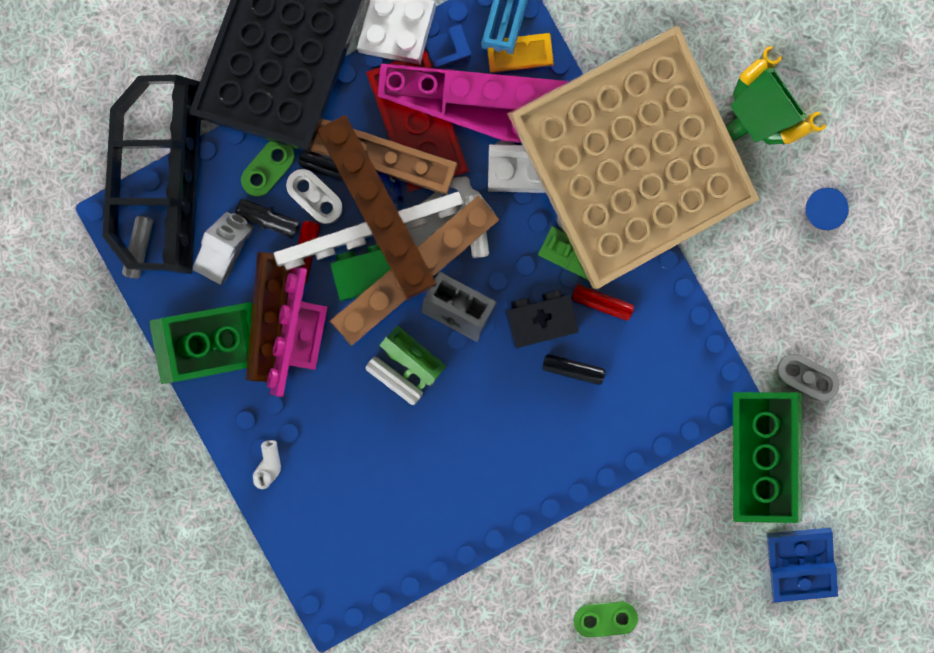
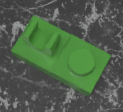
[538,226,589,281]
[379,325,447,390]

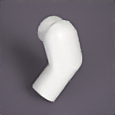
[253,440,281,489]

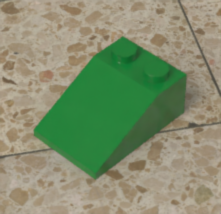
[149,302,252,384]

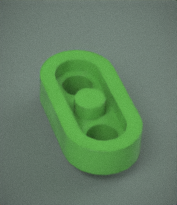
[241,141,295,197]
[573,601,638,638]

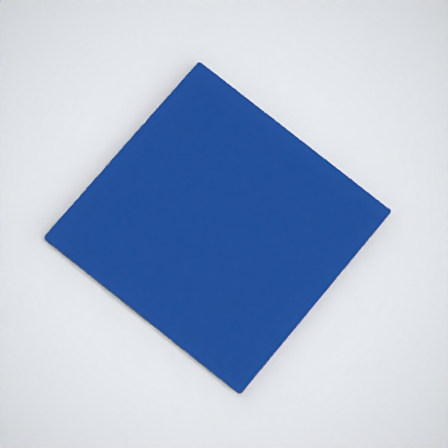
[76,0,760,652]

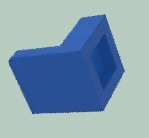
[426,24,471,69]

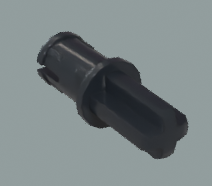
[235,199,300,239]

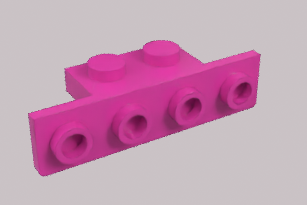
[267,268,327,397]

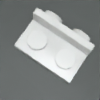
[488,141,546,193]

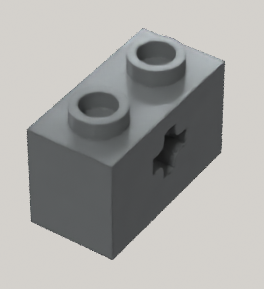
[421,272,497,342]

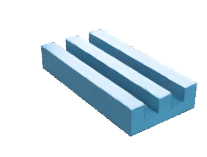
[481,0,528,55]

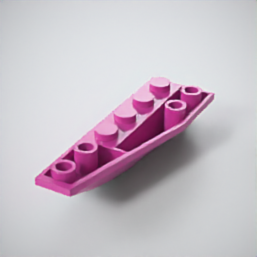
[378,64,570,143]

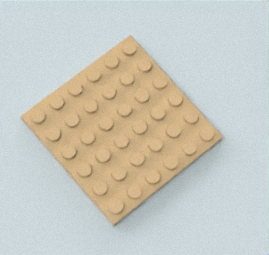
[508,26,759,289]

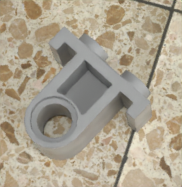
[193,211,254,285]

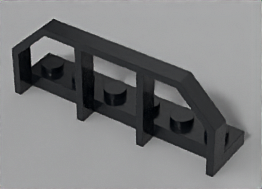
[102,74,201,274]

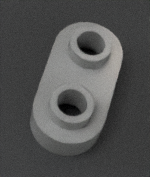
[777,354,840,401]

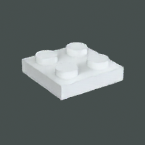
[357,0,436,65]

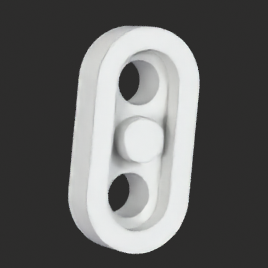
[286,169,343,224]

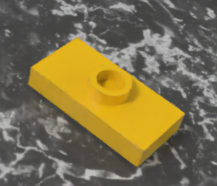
[487,33,554,73]

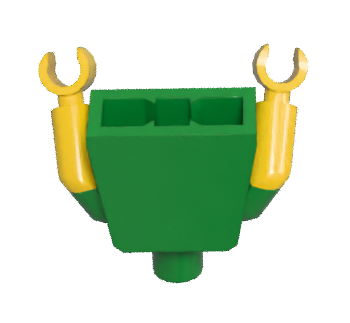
[725,46,826,145]

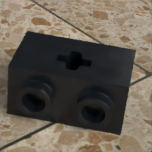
[505,289,579,348]

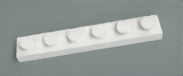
[274,191,463,270]

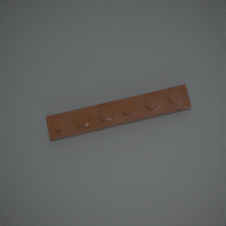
[317,115,436,301]

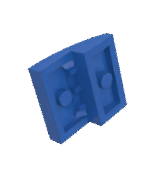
[767,528,838,603]

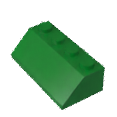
[733,392,803,523]

